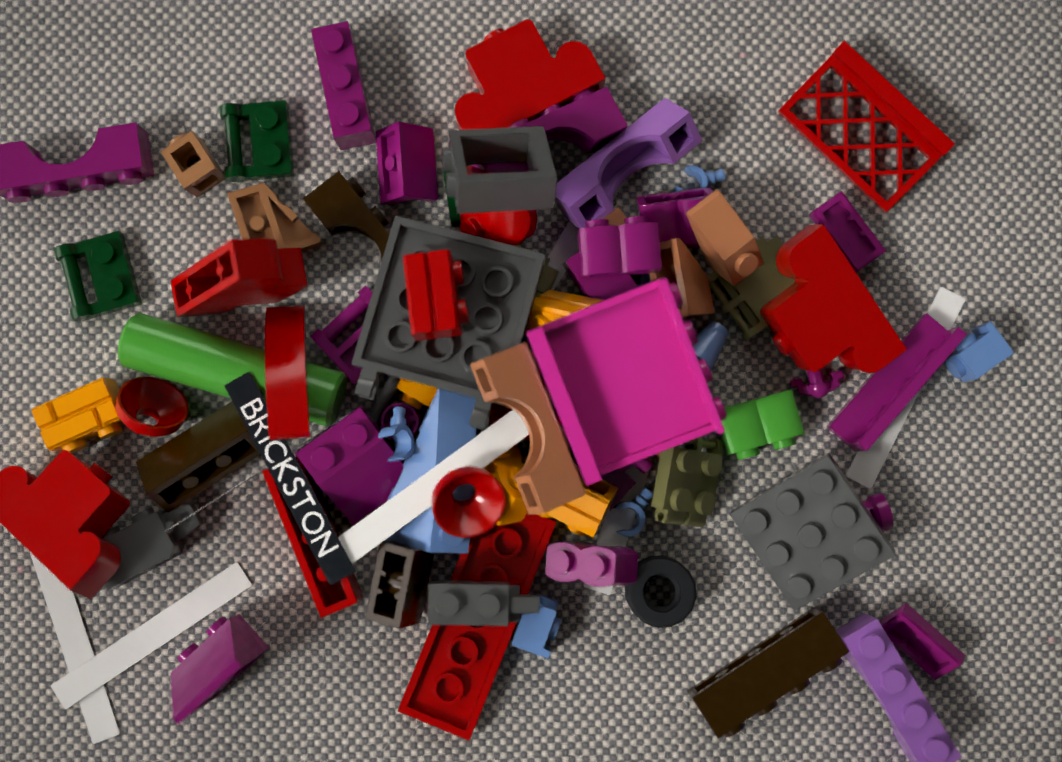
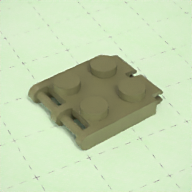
[707,235,795,342]
[651,437,724,527]

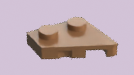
[227,183,321,252]

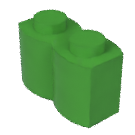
[720,389,805,460]

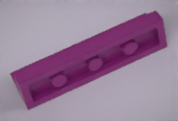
[826,313,967,452]

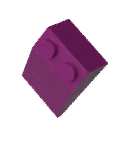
[295,404,404,526]
[170,614,269,725]

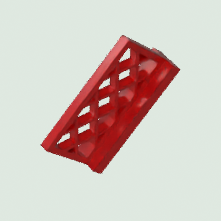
[778,40,955,213]

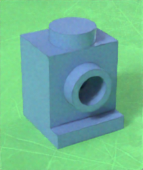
[945,321,1014,382]
[512,594,561,659]

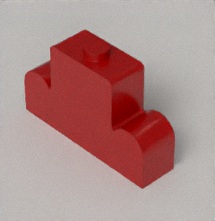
[455,19,606,130]
[760,224,907,373]
[170,238,308,317]
[0,450,130,600]

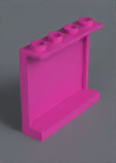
[526,278,727,485]

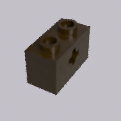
[365,540,434,629]

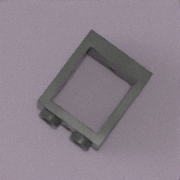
[442,126,557,214]

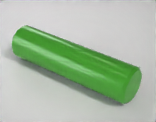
[118,313,347,427]

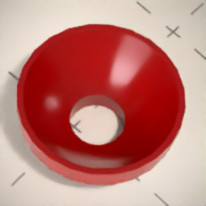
[115,377,189,437]
[431,466,506,538]

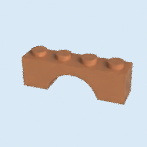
[470,342,586,515]

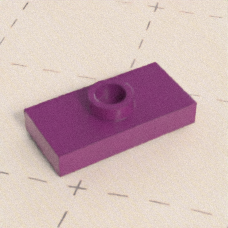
[809,191,886,273]
[879,603,965,680]

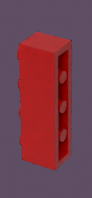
[262,457,364,618]

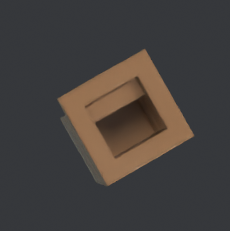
[160,131,225,197]

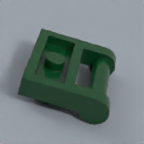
[219,100,294,182]
[53,231,142,322]

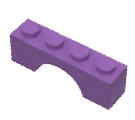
[555,98,703,228]
[836,613,962,762]

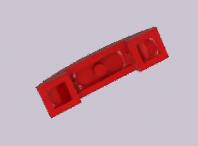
[265,305,310,440]

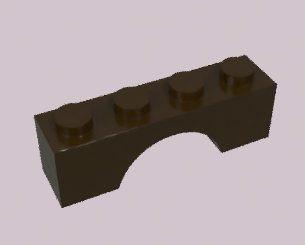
[303,171,389,289]

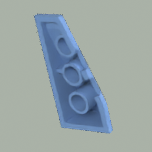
[387,389,476,554]

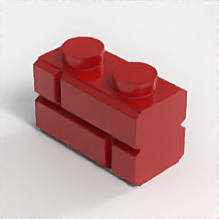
[403,249,469,341]

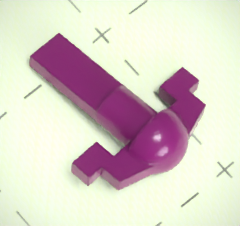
[789,369,844,398]

